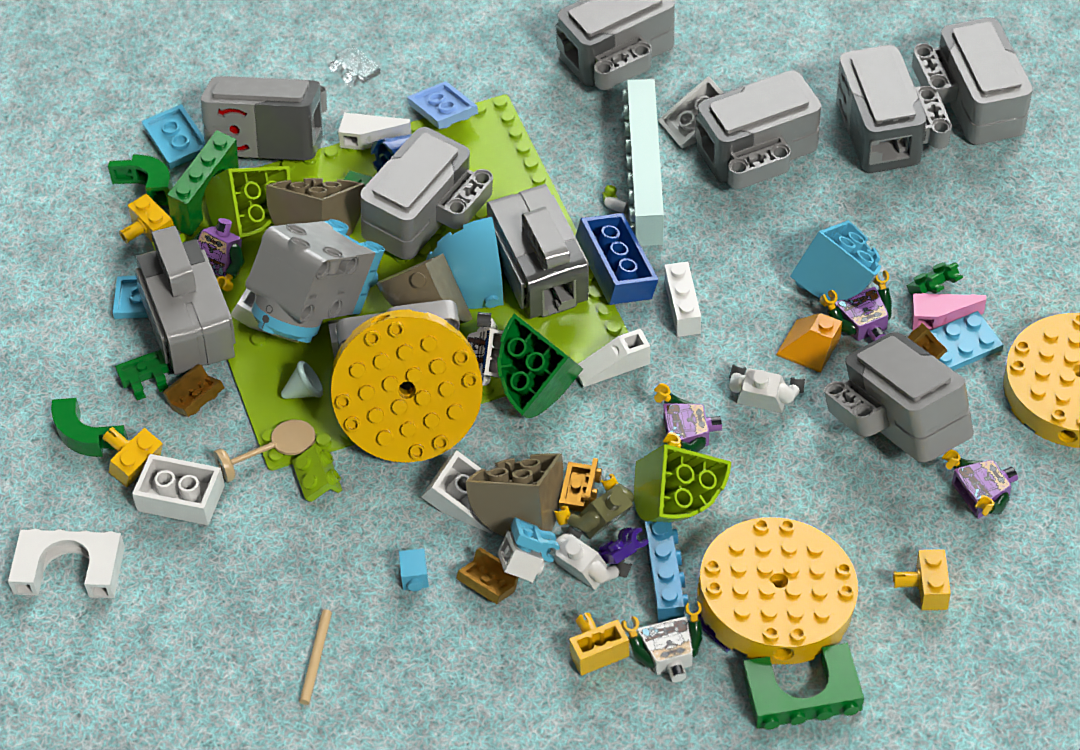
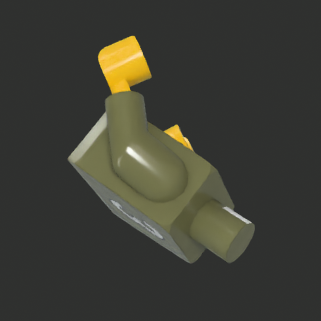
[554,474,634,539]

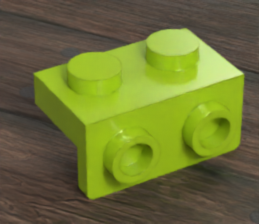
[292,444,342,502]

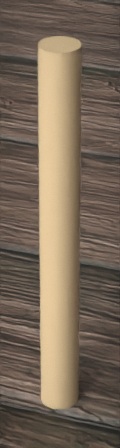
[299,609,332,705]

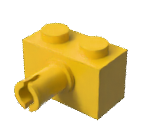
[119,194,174,244]
[102,427,163,487]
[893,549,951,610]
[569,613,629,676]

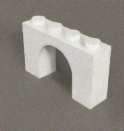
[8,529,125,598]

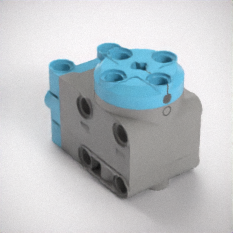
[246,219,385,343]

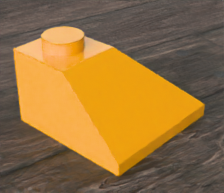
[776,313,842,373]

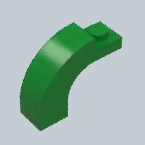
[108,154,173,205]
[51,398,128,457]

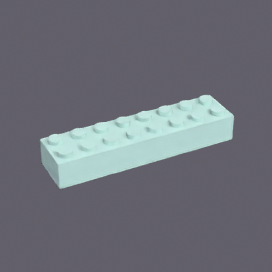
[623,79,664,246]

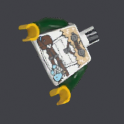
[621,601,702,682]

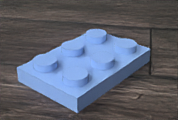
[407,81,478,129]

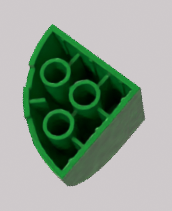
[497,313,583,418]

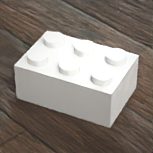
[132,454,225,525]

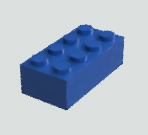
[575,213,659,305]

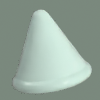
[281,361,323,399]

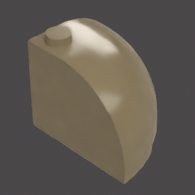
[266,178,365,236]
[376,253,473,324]
[466,453,563,537]

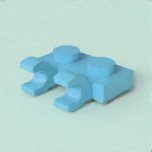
[511,517,560,562]

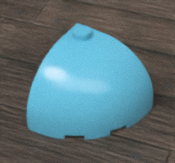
[426,217,504,309]
[790,220,881,301]

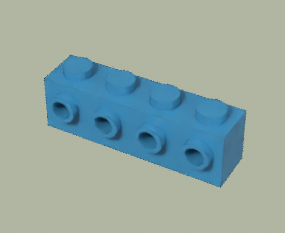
[645,521,689,623]

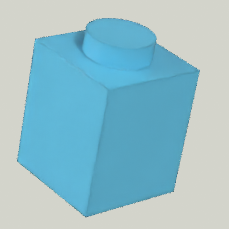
[399,548,429,591]

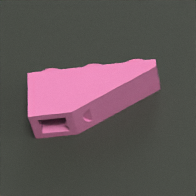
[911,293,986,331]

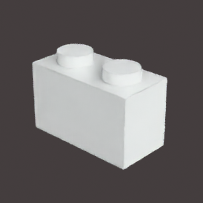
[497,531,545,582]

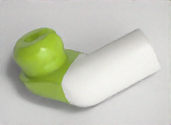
[602,185,629,214]

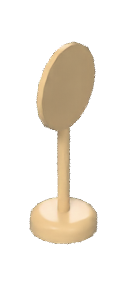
[213,420,316,483]

